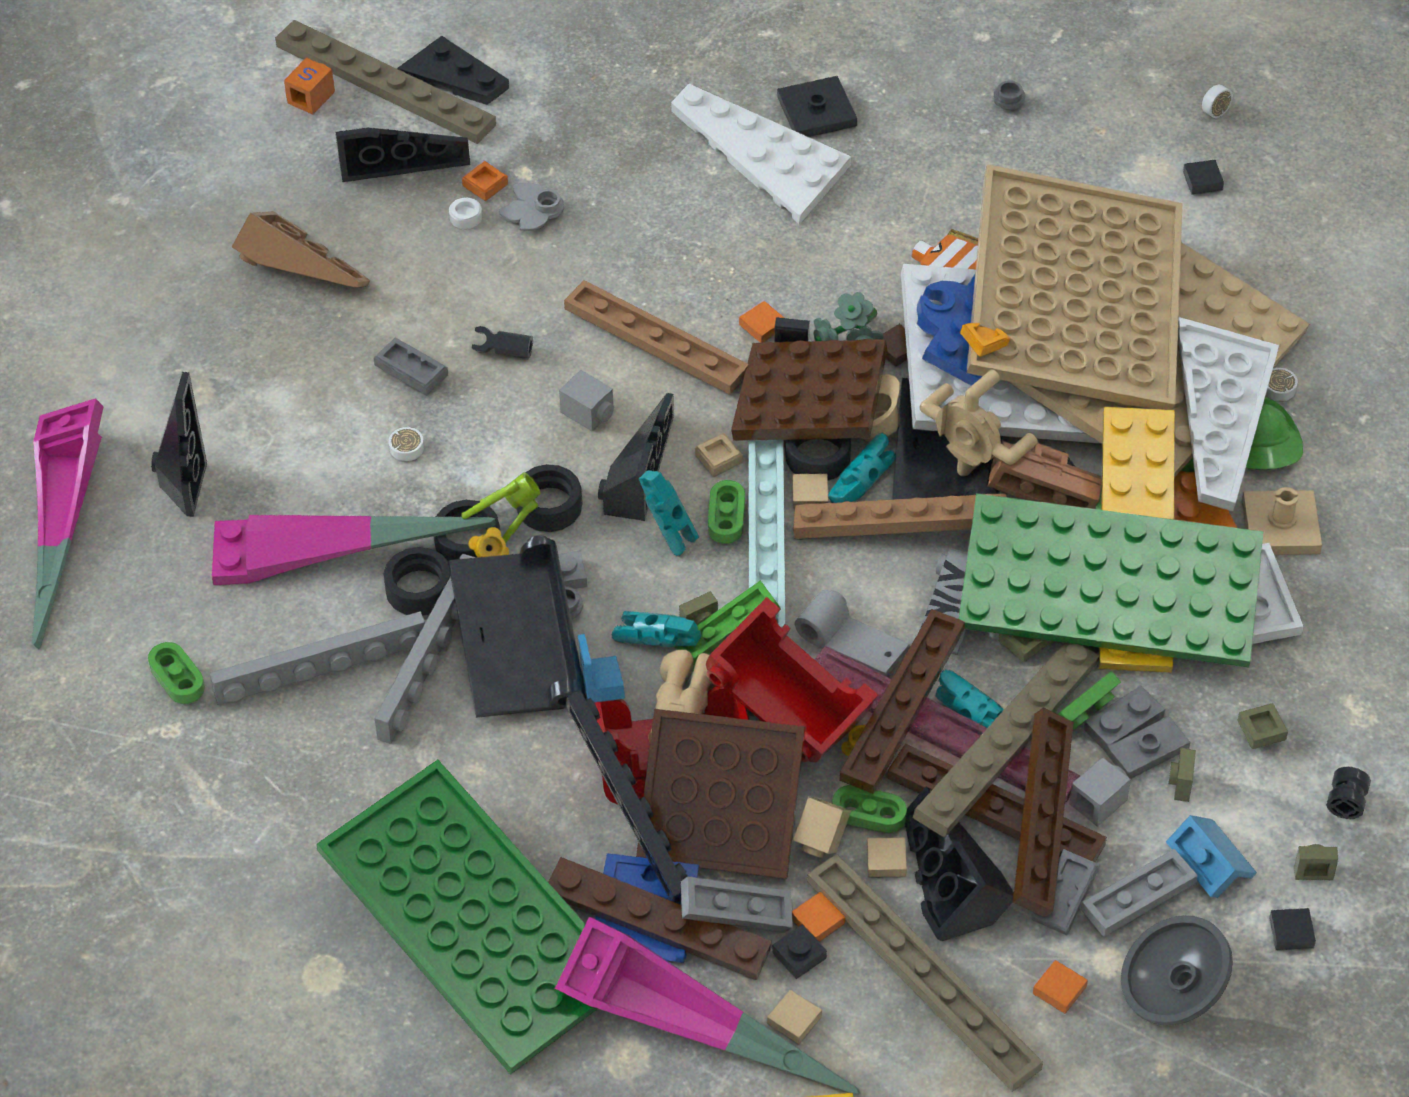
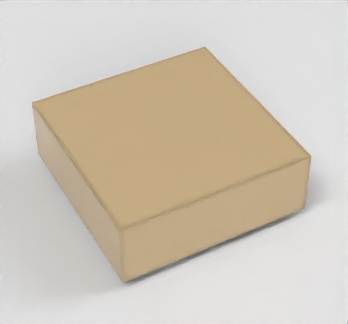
[695,433,743,477]
[792,474,828,509]
[867,837,907,877]
[767,990,822,1044]

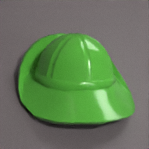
[1246,397,1303,470]

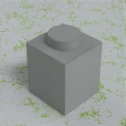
[559,370,614,431]
[1069,757,1131,827]

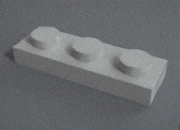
[1081,849,1198,937]
[681,877,793,932]

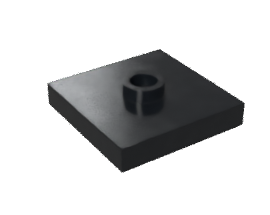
[777,76,857,137]

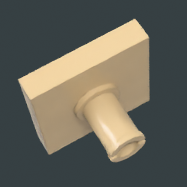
[1242,487,1322,555]

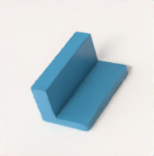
[577,634,625,702]
[1166,815,1257,898]

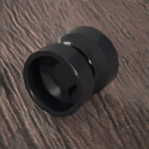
[1326,767,1371,819]

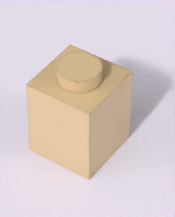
[793,797,851,858]

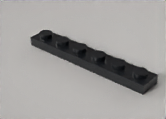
[566,690,688,903]

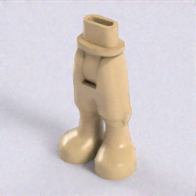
[648,650,716,752]

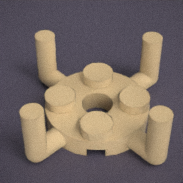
[920,370,1038,477]

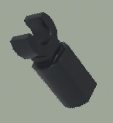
[472,326,533,359]

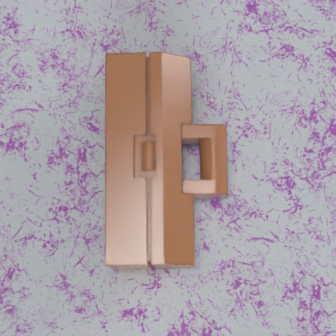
[988,441,1102,509]

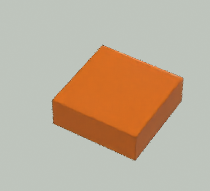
[462,161,508,202]
[739,301,784,343]
[792,892,845,942]
[1033,960,1088,1014]

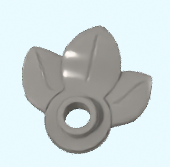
[499,183,564,231]

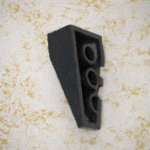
[335,127,470,182]
[151,372,207,517]
[598,393,674,521]
[905,786,1014,941]

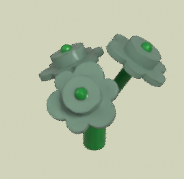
[813,292,884,341]

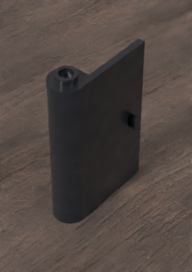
[892,378,1003,500]
[448,535,586,718]

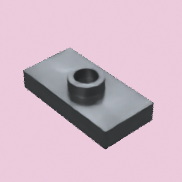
[374,337,448,396]
[1107,716,1190,779]
[1031,849,1099,935]

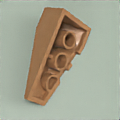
[232,211,370,288]

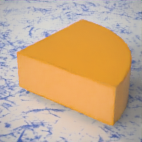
[960,323,1010,357]

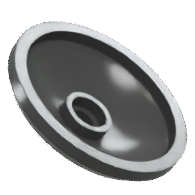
[1121,915,1233,1026]

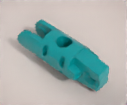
[828,433,895,503]
[639,470,699,556]
[611,611,702,648]
[935,669,1004,732]

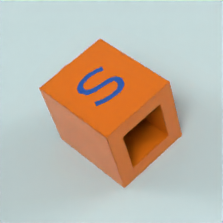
[284,58,335,115]

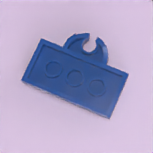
[916,274,982,386]

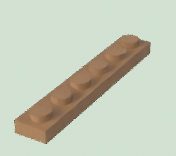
[564,280,749,395]
[793,494,1007,539]

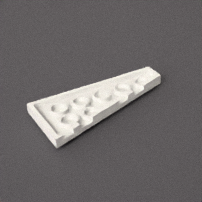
[671,84,851,225]
[1178,317,1279,511]

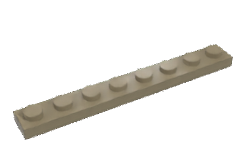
[275,20,496,144]
[913,643,1099,838]
[807,854,1043,1092]

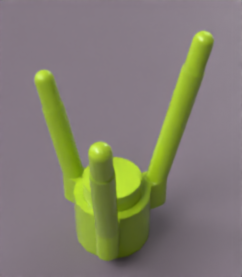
[462,472,541,543]

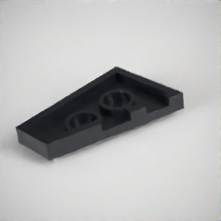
[397,36,509,105]

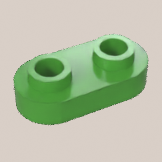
[708,480,745,544]
[148,642,205,704]
[832,785,907,833]

